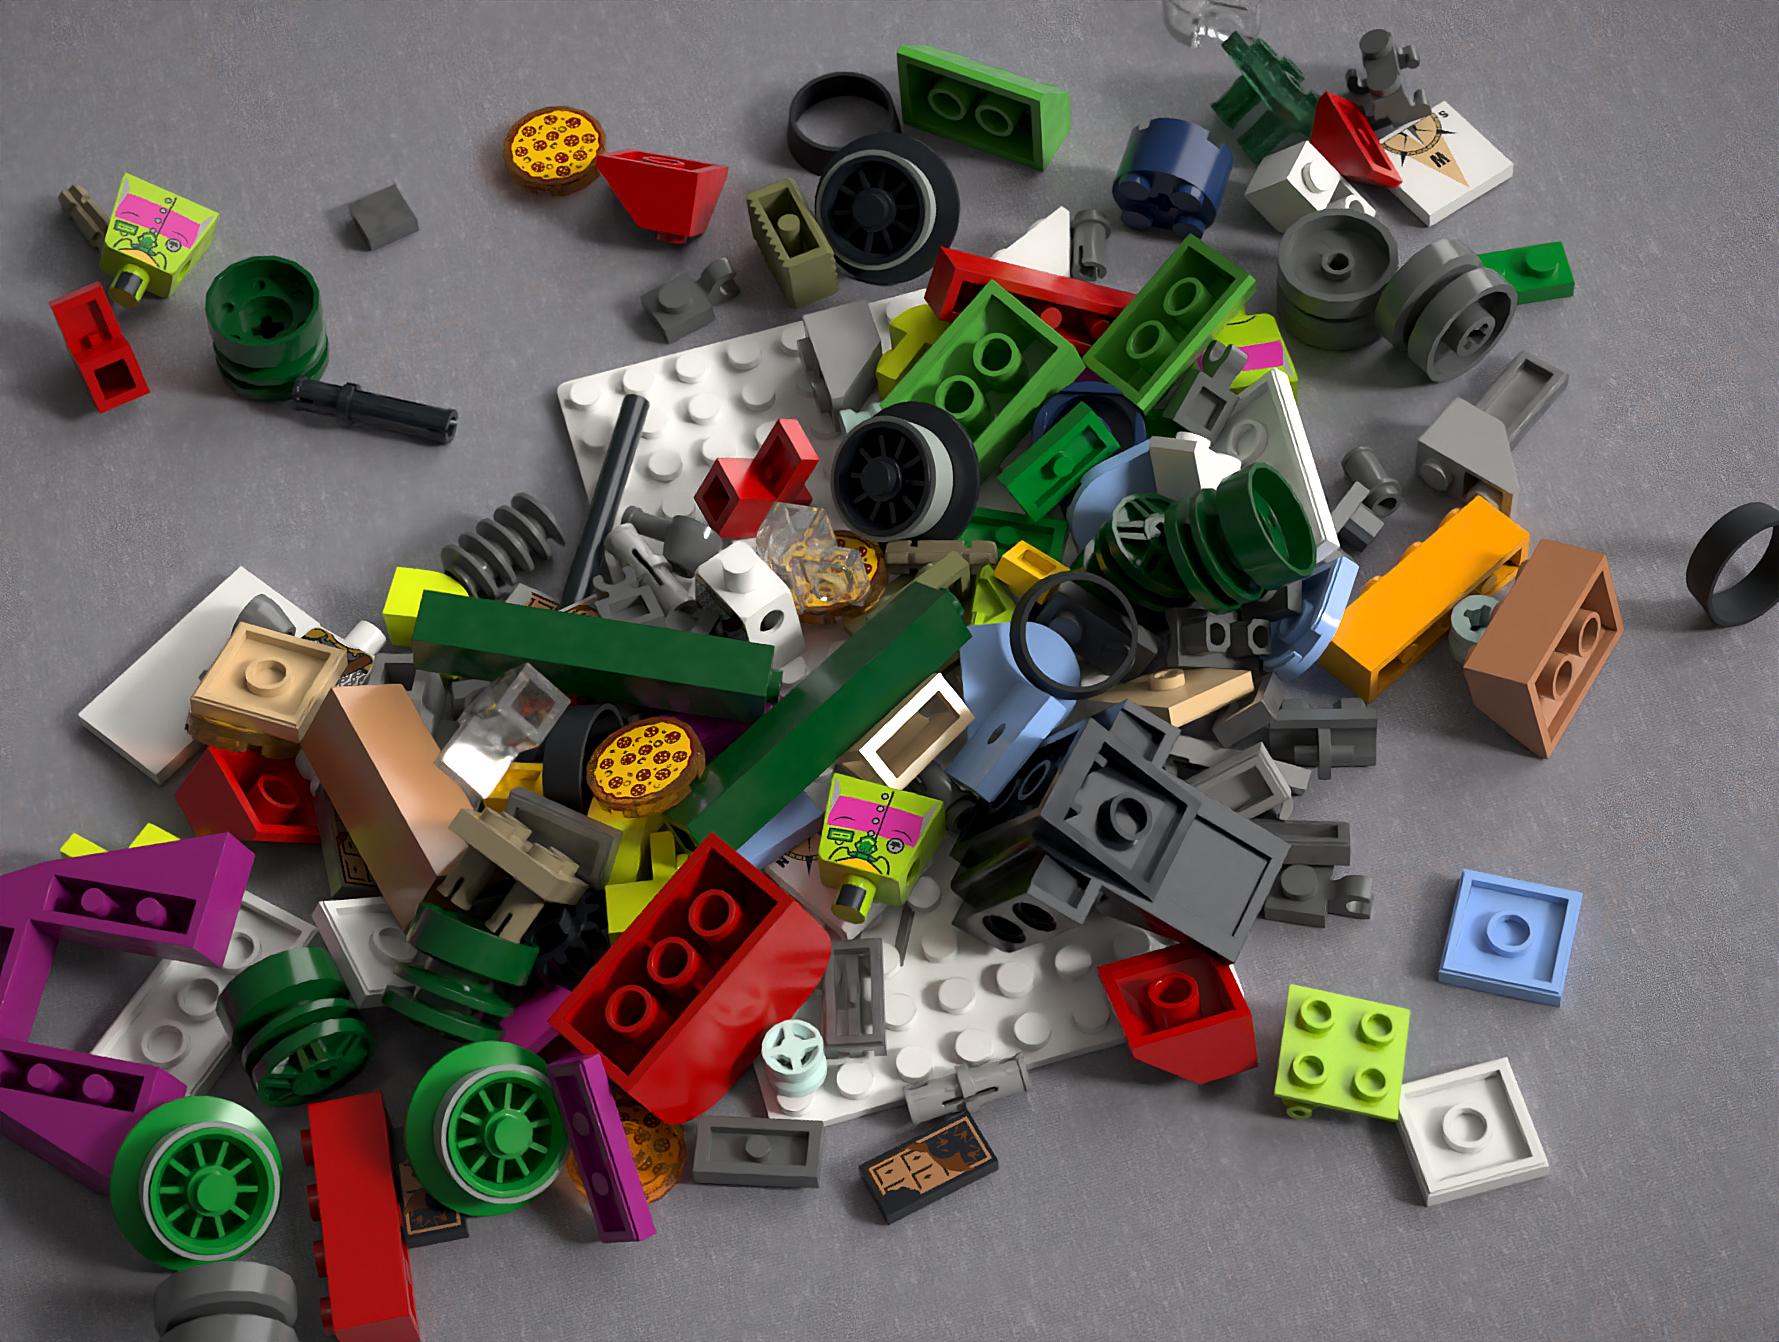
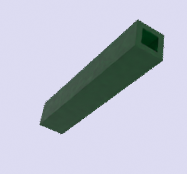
[657,581,973,856]
[412,589,784,724]

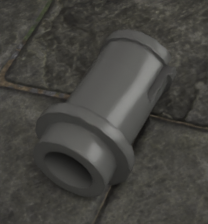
[1070,209,1111,282]
[1341,446,1402,518]
[908,760,977,834]

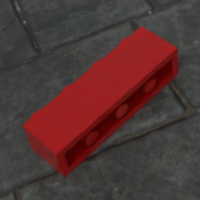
[924,246,1137,354]
[300,1090,421,1342]

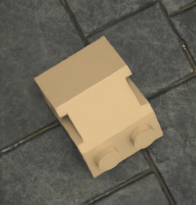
[832,673,975,790]

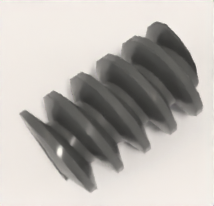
[441,492,566,599]

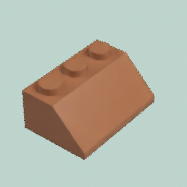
[1463,538,1624,759]

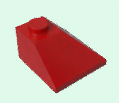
[596,148,729,244]
[174,747,321,844]
[1096,943,1259,1084]

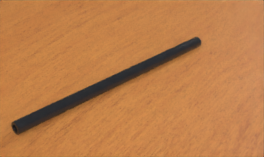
[511,394,650,764]

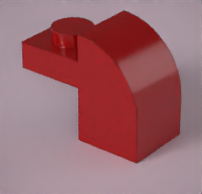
[48,281,151,414]
[693,419,820,538]

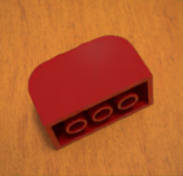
[547,831,831,1125]

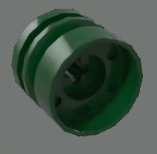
[205,256,329,402]
[1164,462,1317,616]
[1069,492,1196,640]
[381,901,540,1043]
[215,947,376,1108]

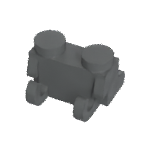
[1345,29,1432,131]

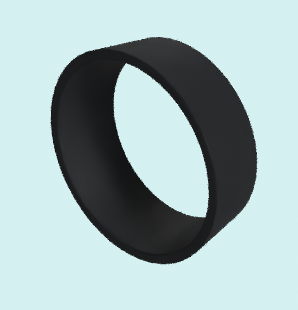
[787,71,902,176]
[1686,502,1779,627]
[1009,571,1138,700]
[542,703,625,816]

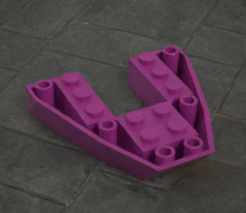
[0,832,255,1196]

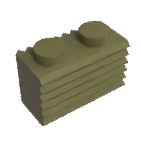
[746,178,840,309]

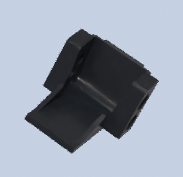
[949,699,1292,966]

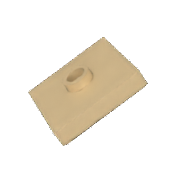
[190,622,348,743]
[1086,665,1254,728]

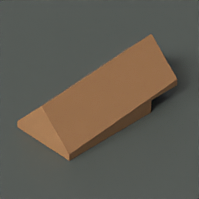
[300,684,511,935]

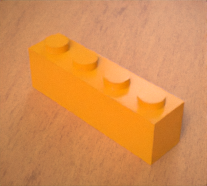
[1318,495,1530,704]

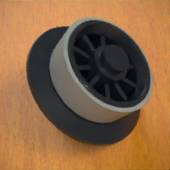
[814,132,960,284]
[830,401,980,556]

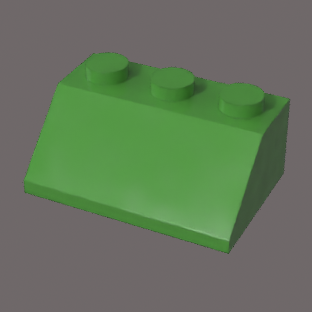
[896,45,1071,172]
[1082,233,1257,417]
[879,279,1086,486]

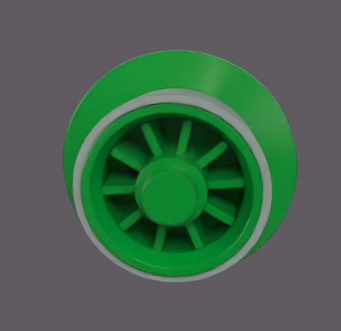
[404,1041,571,1217]
[109,1096,283,1271]

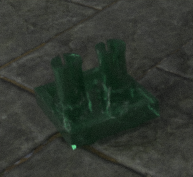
[1210,30,1320,164]

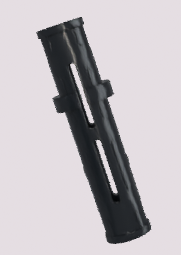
[291,376,458,444]

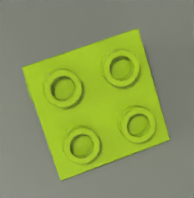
[1273,984,1410,1122]

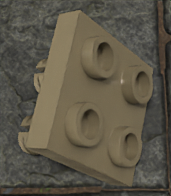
[437,807,589,943]

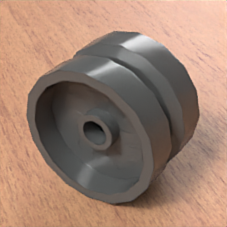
[1276,208,1399,350]
[1374,237,1518,382]
[153,1261,299,1342]

